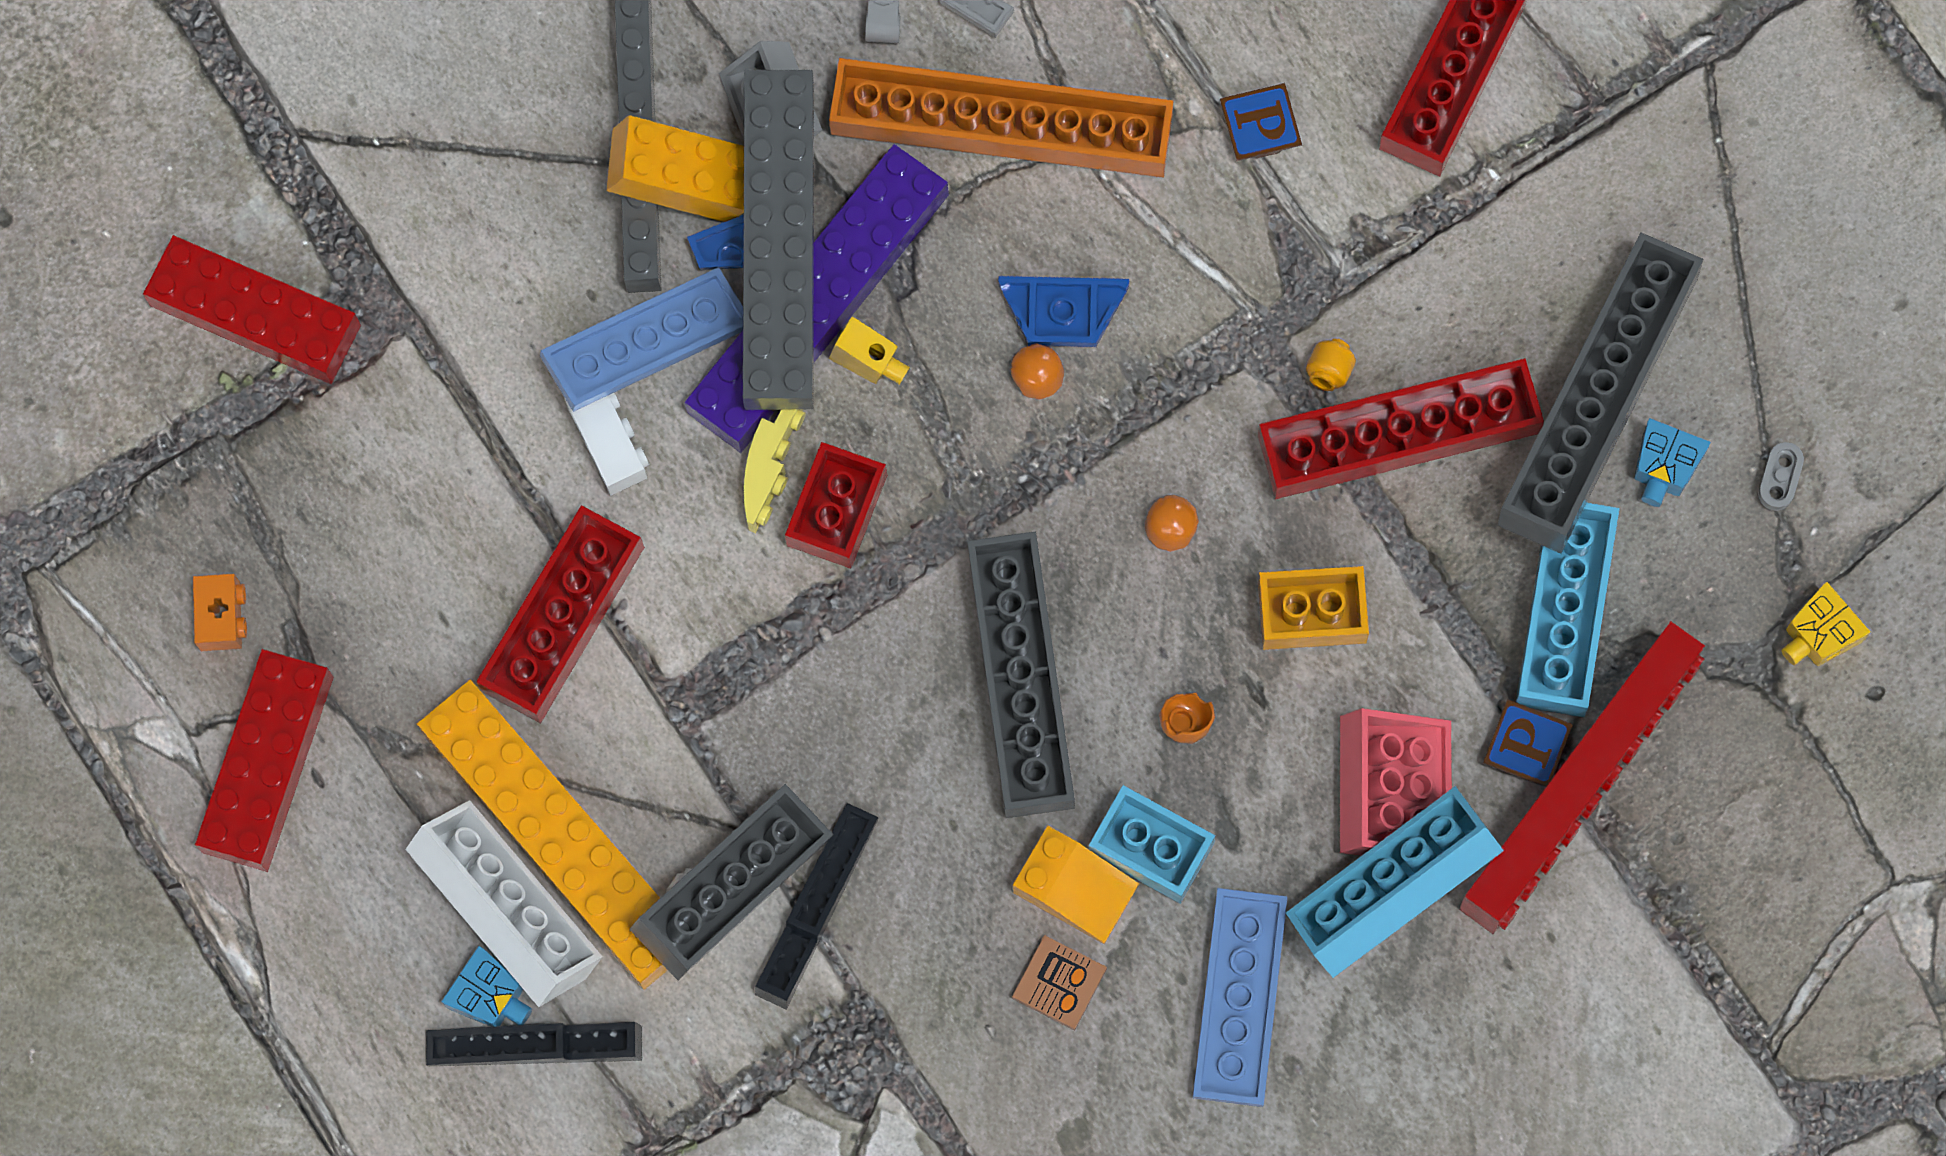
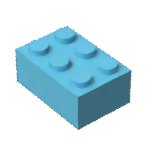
[1089,785,1215,904]

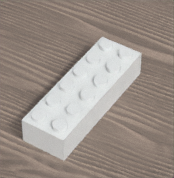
[405,800,603,1007]

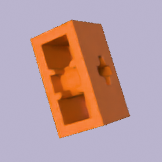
[193,574,247,651]

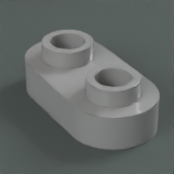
[1758,442,1804,511]

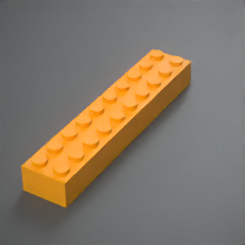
[417,679,667,990]

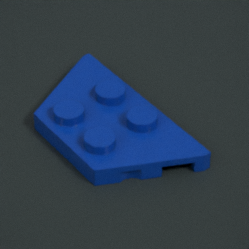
[998,276,1129,347]

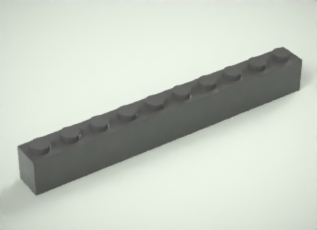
[615,0,662,293]

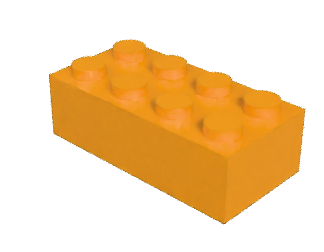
[606,115,744,222]

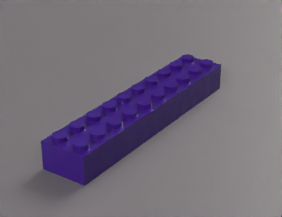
[684,144,949,453]

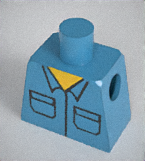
[1634,418,1711,507]
[441,946,532,1027]

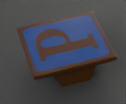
[1220,83,1302,161]
[1483,699,1573,787]

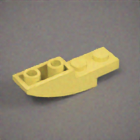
[744,409,806,534]

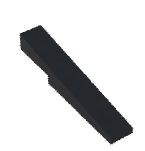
[755,803,878,1010]
[426,1022,642,1067]

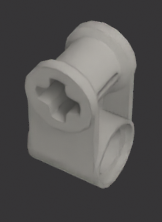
[865,0,900,43]

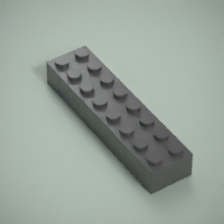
[967,531,1075,818]

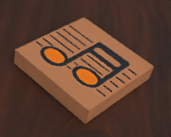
[1012,935,1107,1031]

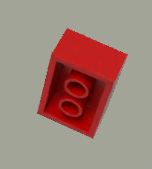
[785,442,888,569]

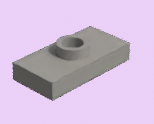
[940,0,1014,38]

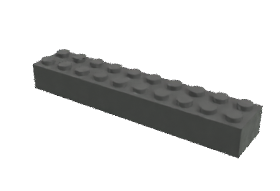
[743,70,814,410]
[1497,232,1704,554]

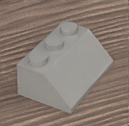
[719,41,822,140]

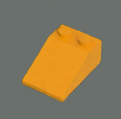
[1013,825,1139,944]

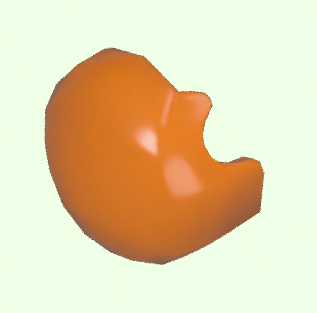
[1010,343,1064,399]
[1145,495,1199,552]
[1159,692,1215,744]

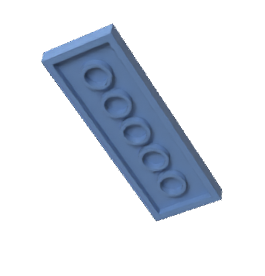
[540,267,743,412]
[1193,888,1287,1107]

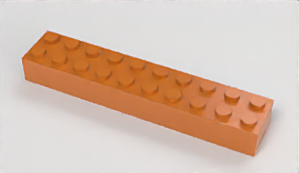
[829,58,1174,178]

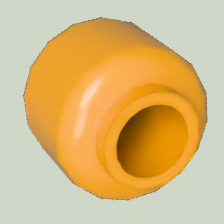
[1306,339,1356,391]

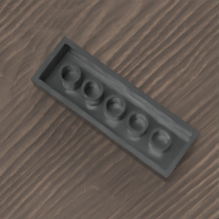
[629,784,834,981]

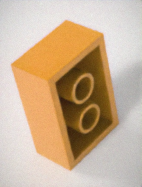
[1258,566,1369,650]

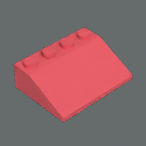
[1340,708,1452,856]

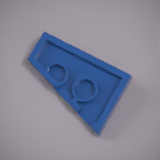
[687,215,744,270]

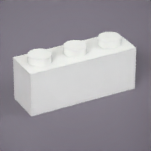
[564,393,649,496]

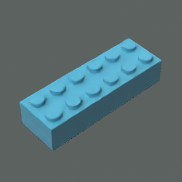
[1516,503,1619,717]
[1286,786,1504,978]

